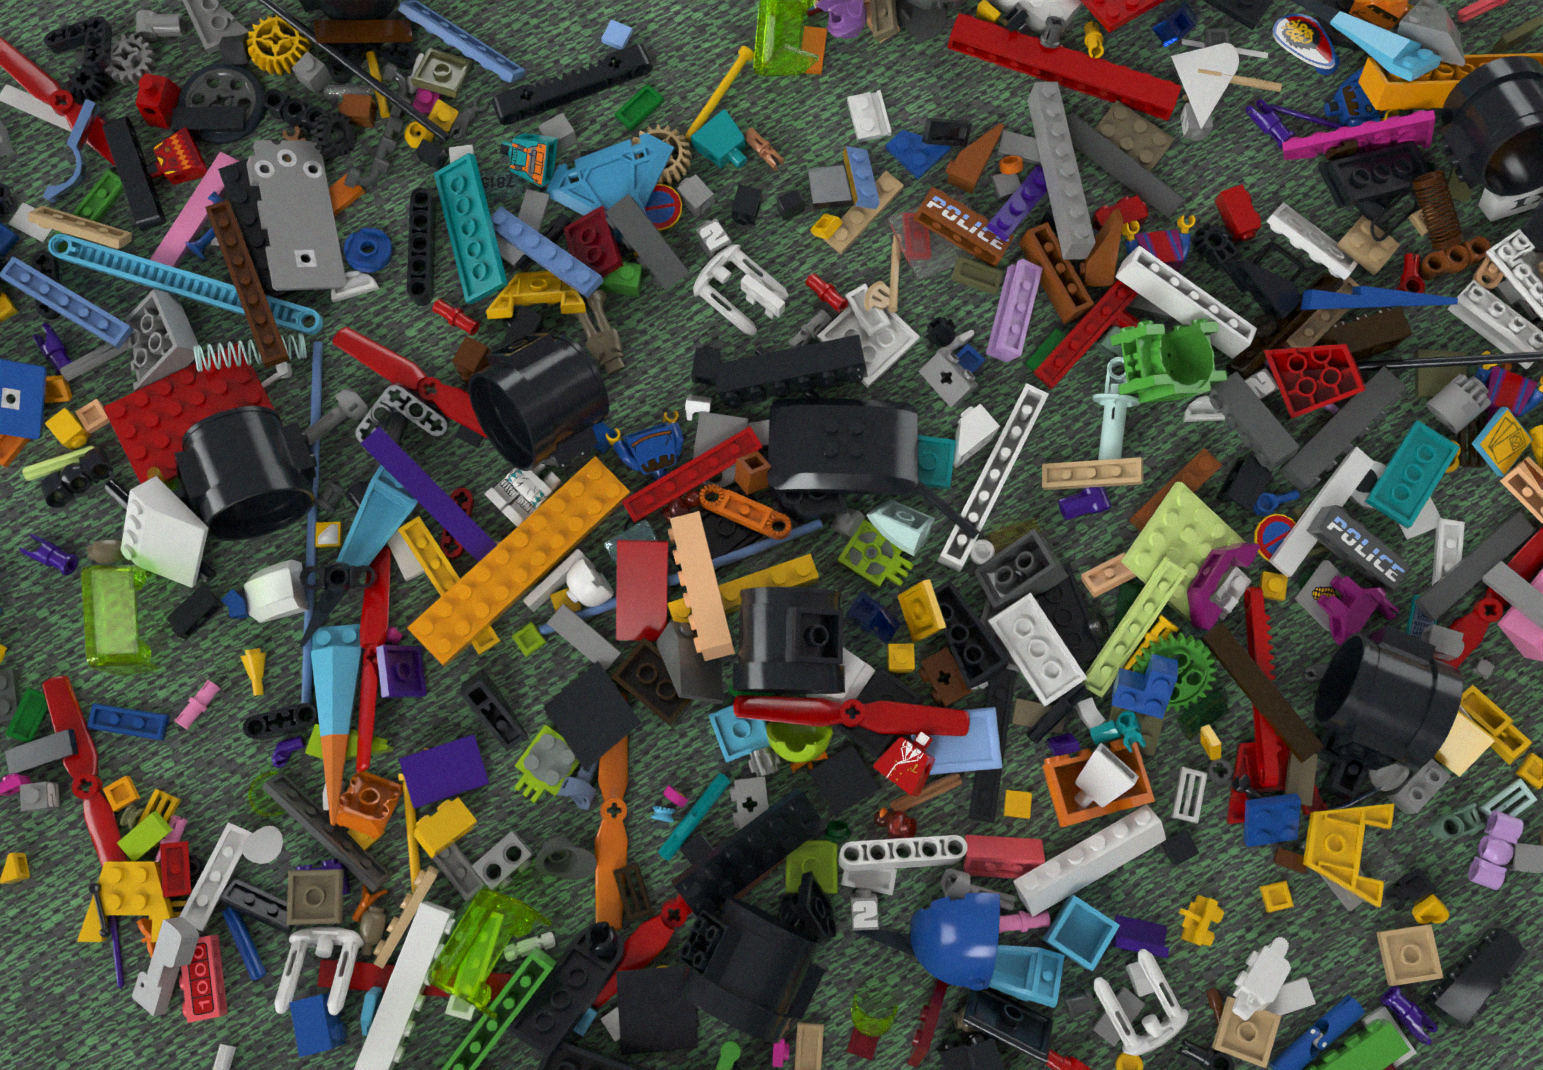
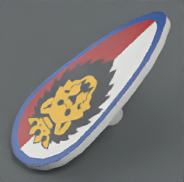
[1273,14,1336,69]

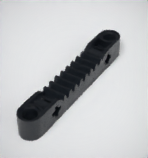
[492,44,653,125]

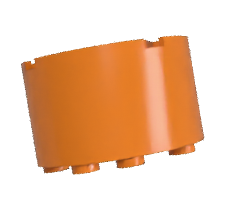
[1042,739,1155,828]

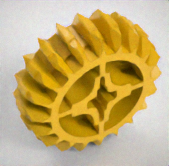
[246,14,312,76]

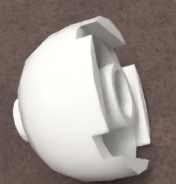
[566,556,614,607]

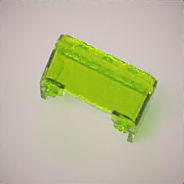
[753,0,819,77]
[81,565,158,676]
[428,888,552,1019]

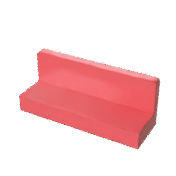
[963,835,1045,879]

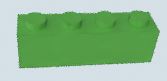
[1303,1019,1410,1070]

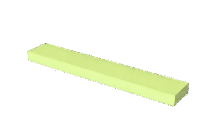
[1081,557,1188,698]

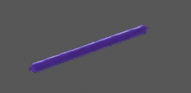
[1269,104,1343,129]
[109,915,124,989]

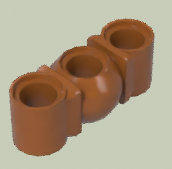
[1419,236,1491,281]

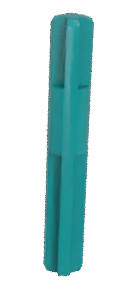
[658,773,731,861]

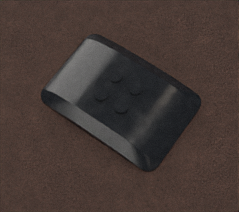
[767,398,918,495]

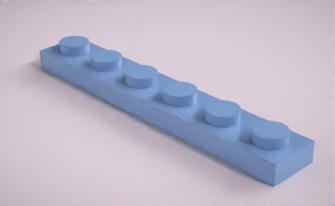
[398,0,525,83]
[491,206,604,298]
[0,256,133,349]

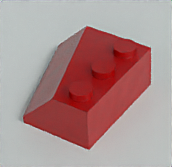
[1264,344,1367,419]

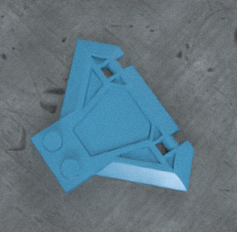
[545,133,675,245]

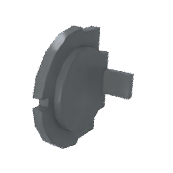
[896,0,946,44]

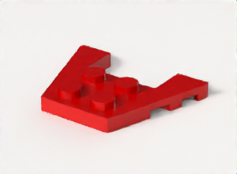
[1226,739,1329,824]

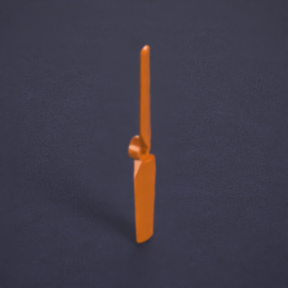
[595,692,628,931]

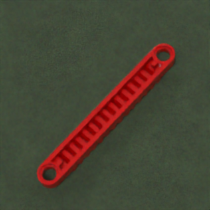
[1244,587,1282,787]

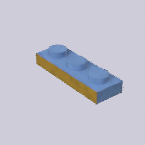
[842,146,880,209]

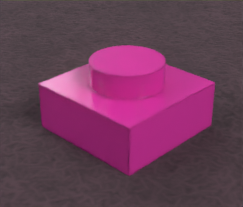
[412,87,443,114]
[0,773,32,796]
[772,1037,790,1067]

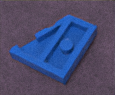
[885,130,951,180]

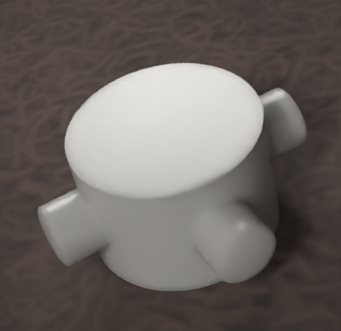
[1472,657,1495,680]

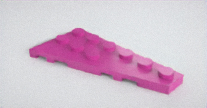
[1282,110,1435,160]

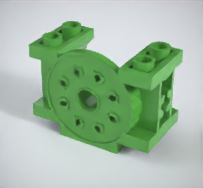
[1110,318,1227,403]

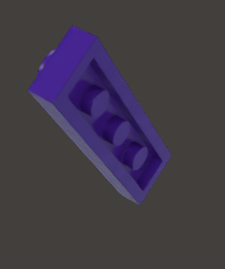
[986,165,1048,242]

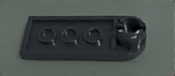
[507,921,625,1061]

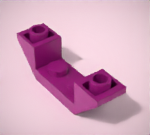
[1187,542,1260,631]

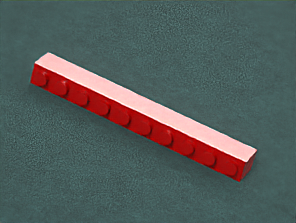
[947,13,1182,121]

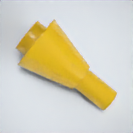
[240,648,266,696]

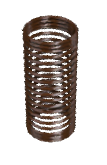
[1412,171,1464,250]

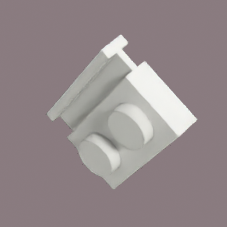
[847,90,892,143]

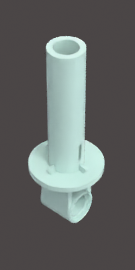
[1093,357,1140,460]

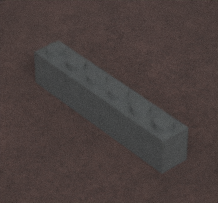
[1279,366,1406,491]

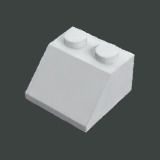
[953,404,1000,469]

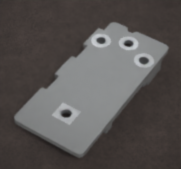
[247,140,347,291]

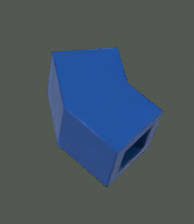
[221,589,250,619]

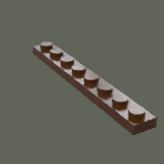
[205,199,290,368]

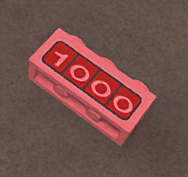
[179,935,228,1023]

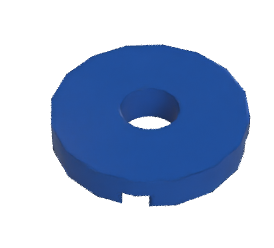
[344,228,393,273]

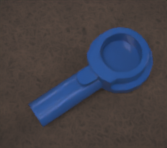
[1252,489,1300,516]

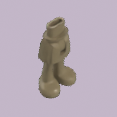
[566,290,625,375]

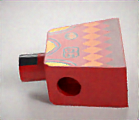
[146,127,208,185]

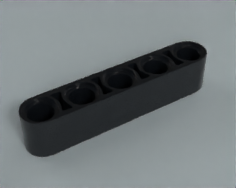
[103,116,166,232]
[407,187,436,306]

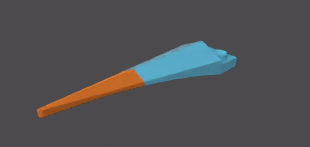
[311,624,365,826]

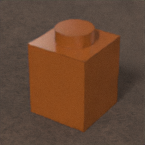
[338,94,377,128]
[734,451,771,495]

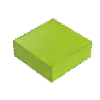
[511,622,547,657]

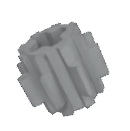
[748,746,781,777]

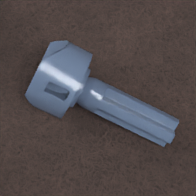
[557,758,600,810]

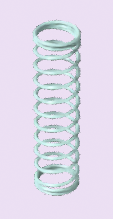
[193,333,307,372]

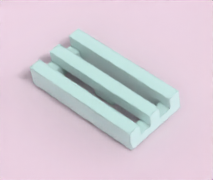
[1478,778,1537,820]

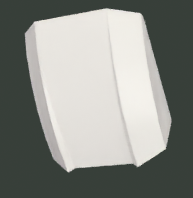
[244,559,309,623]
[805,648,875,714]

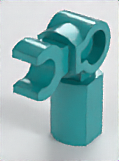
[1090,711,1146,753]

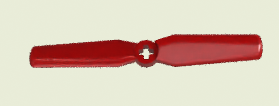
[0,37,147,167]
[332,327,487,438]
[1433,527,1543,668]
[356,546,391,773]
[42,675,127,868]
[733,695,970,736]
[592,894,693,1008]

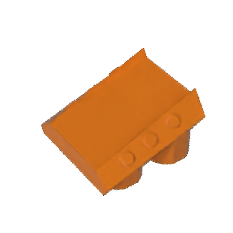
[336,771,403,840]

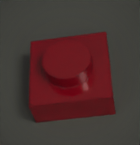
[846,1025,880,1061]

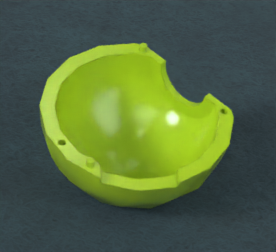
[766,721,833,763]

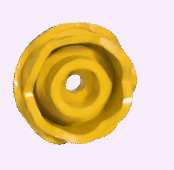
[404,121,434,149]

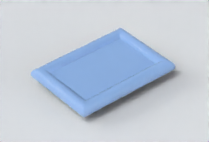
[911,707,1003,775]

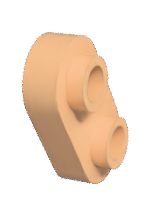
[1473,255,1504,291]

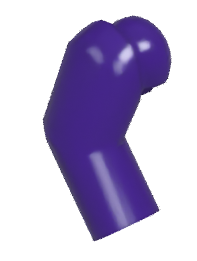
[271,735,305,768]

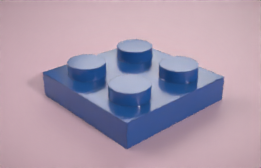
[1244,793,1301,847]

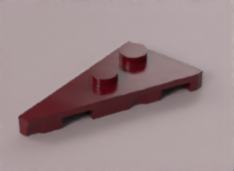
[907,978,948,1068]

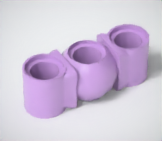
[1468,810,1523,890]

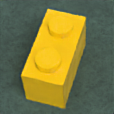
[413,797,477,859]

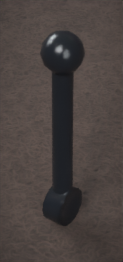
[89,883,111,937]

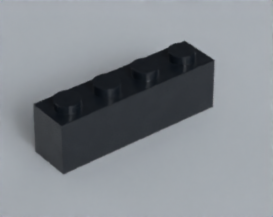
[934,579,1010,690]
[1424,928,1529,1030]

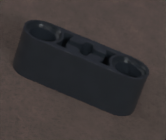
[243,703,319,741]

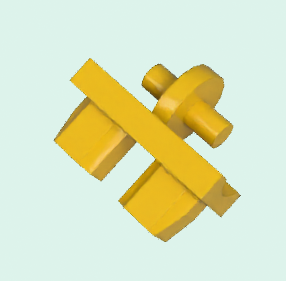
[1178,895,1225,946]

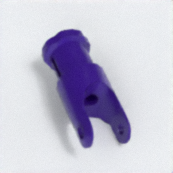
[1246,99,1296,149]
[33,323,73,376]
[19,534,79,576]
[1380,985,1438,1045]

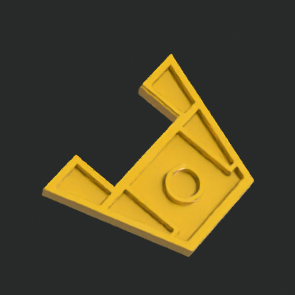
[486,271,586,319]
[1303,803,1395,908]
[77,861,175,942]

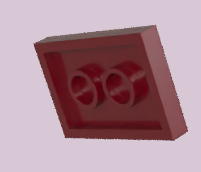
[563,205,624,278]

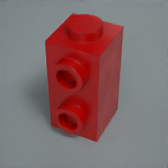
[1215,184,1262,243]
[1091,195,1148,234]

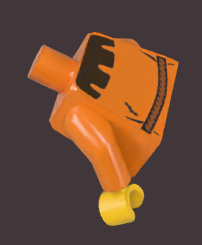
[1349,0,1414,31]

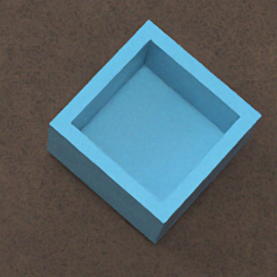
[1042,895,1120,971]

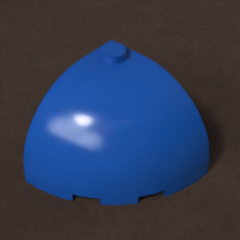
[910,893,1000,990]

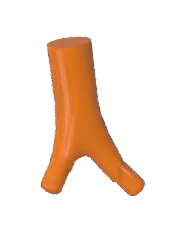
[351,884,388,923]

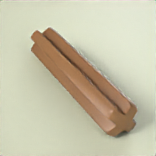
[890,772,962,814]

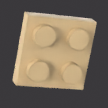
[1336,215,1400,275]
[1376,924,1443,986]
[1212,996,1281,1068]

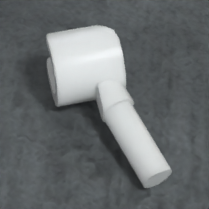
[261,362,292,388]

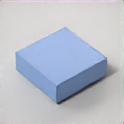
[601,19,633,50]

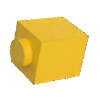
[45,407,92,451]
[886,643,915,673]

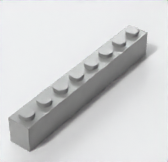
[1027,82,1096,260]

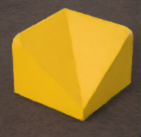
[0,853,30,884]

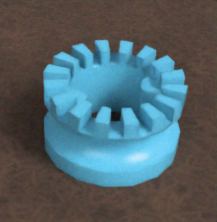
[651,806,676,823]

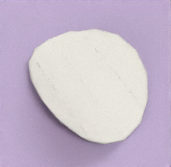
[1369,764,1409,791]
[242,826,283,864]

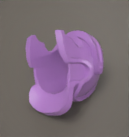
[816,0,867,39]

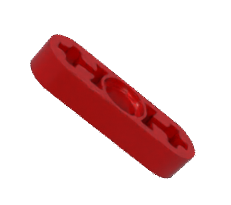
[440,488,474,560]

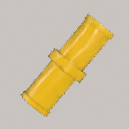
[1084,21,1104,58]

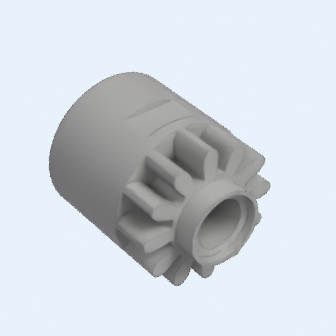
[1426,374,1491,434]

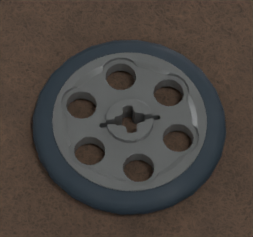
[178,63,266,144]

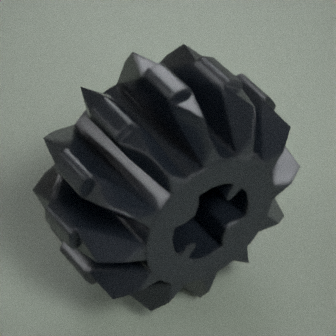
[65,63,110,104]

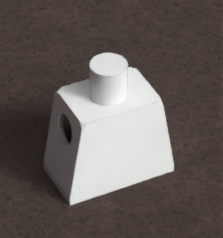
[1074,743,1139,808]

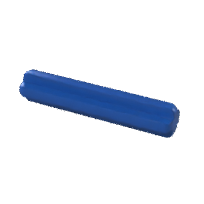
[222,907,267,981]

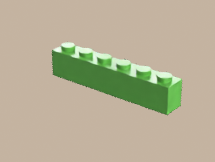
[441,946,557,1070]

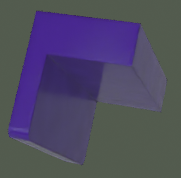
[1110,915,1169,958]

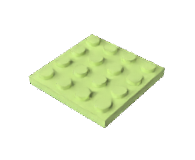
[1121,482,1246,623]

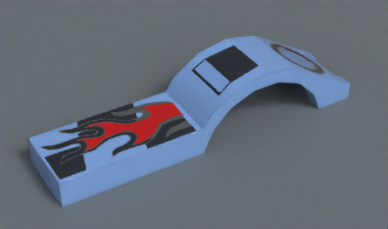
[43,99,100,203]

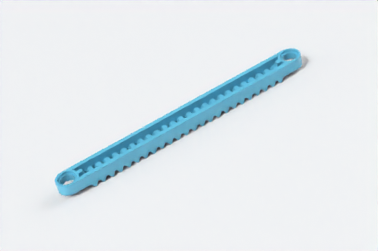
[48,234,323,335]

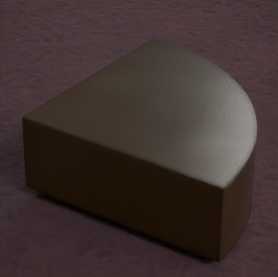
[1326,139,1358,160]

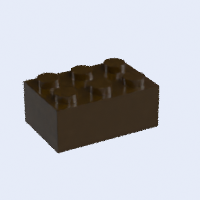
[1316,307,1412,361]
[611,638,695,728]

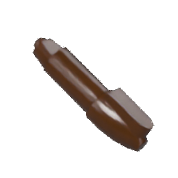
[1206,988,1224,1028]

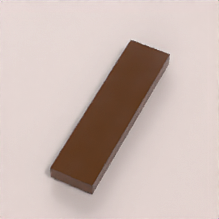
[314,20,413,43]

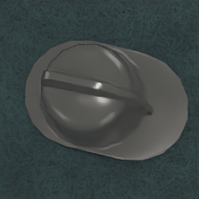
[535,837,597,880]

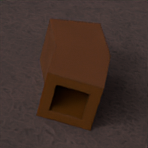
[1272,847,1307,874]

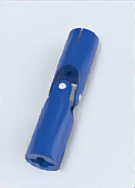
[1269,995,1365,1070]

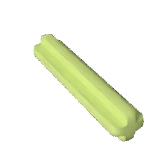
[22,446,95,481]

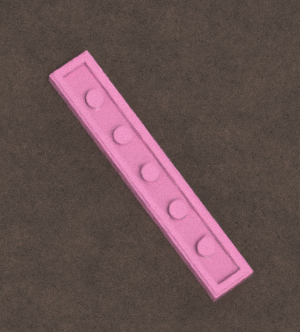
[150,152,239,268]

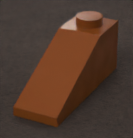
[945,123,1004,194]
[1078,209,1123,286]

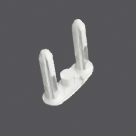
[693,244,789,336]
[274,926,364,1015]
[1094,949,1188,1056]

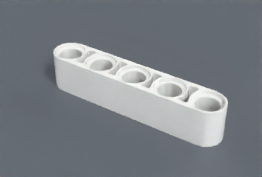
[838,835,967,871]

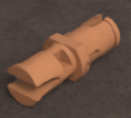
[743,127,785,171]

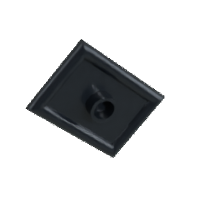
[700,483,777,574]
[962,988,1053,1064]

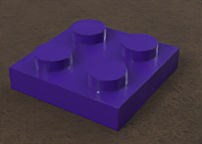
[376,645,427,698]

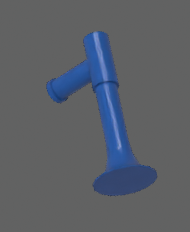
[185,191,236,260]

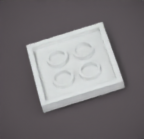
[817,299,920,388]

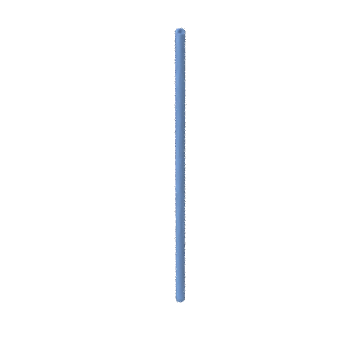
[301,342,323,704]

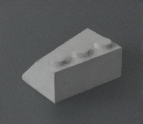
[1397,0,1465,67]
[125,289,199,391]

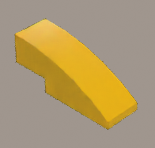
[1460,685,1532,765]

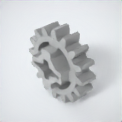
[105,34,156,85]

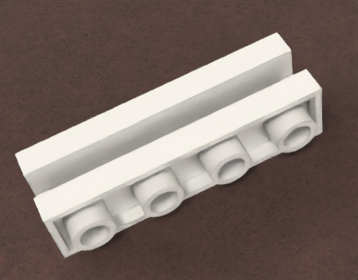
[1447,280,1543,370]

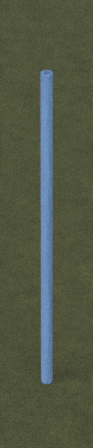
[539,518,823,636]

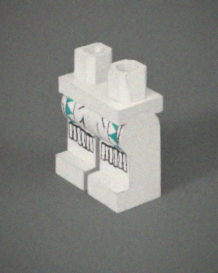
[485,464,562,527]

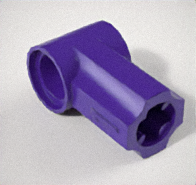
[1058,487,1112,521]

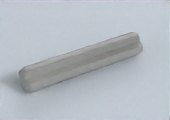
[60,339,131,381]

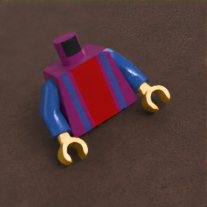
[1121,215,1195,272]
[1474,351,1543,425]

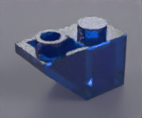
[1152,1,1199,47]
[846,591,901,645]

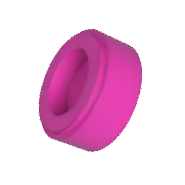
[663,785,689,807]

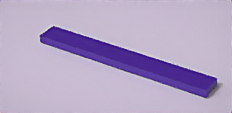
[360,426,497,562]

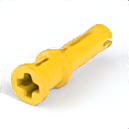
[1122,615,1179,671]

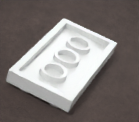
[1266,202,1358,280]
[987,593,1087,706]

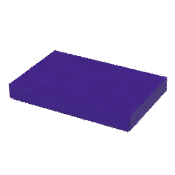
[399,734,489,808]

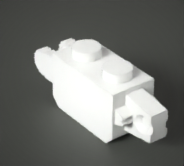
[1232,937,1291,1021]

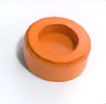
[999,155,1024,174]

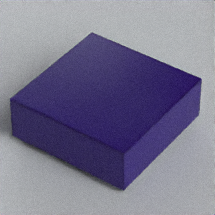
[1047,733,1080,756]

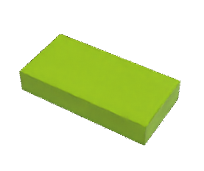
[117,810,173,861]

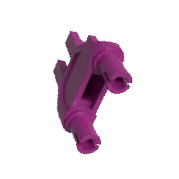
[1316,576,1399,646]

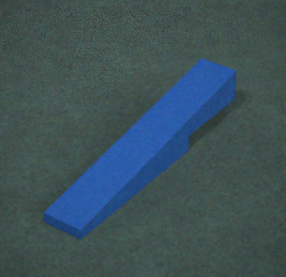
[1301,286,1458,310]

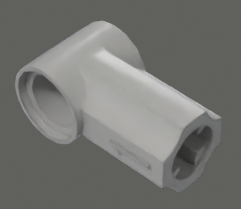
[135,10,185,41]

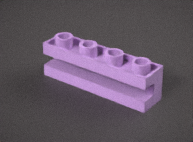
[986,259,1043,363]

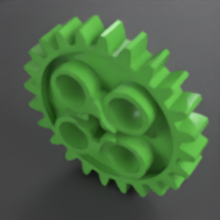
[1132,633,1217,712]

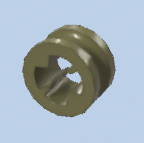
[120,804,145,830]

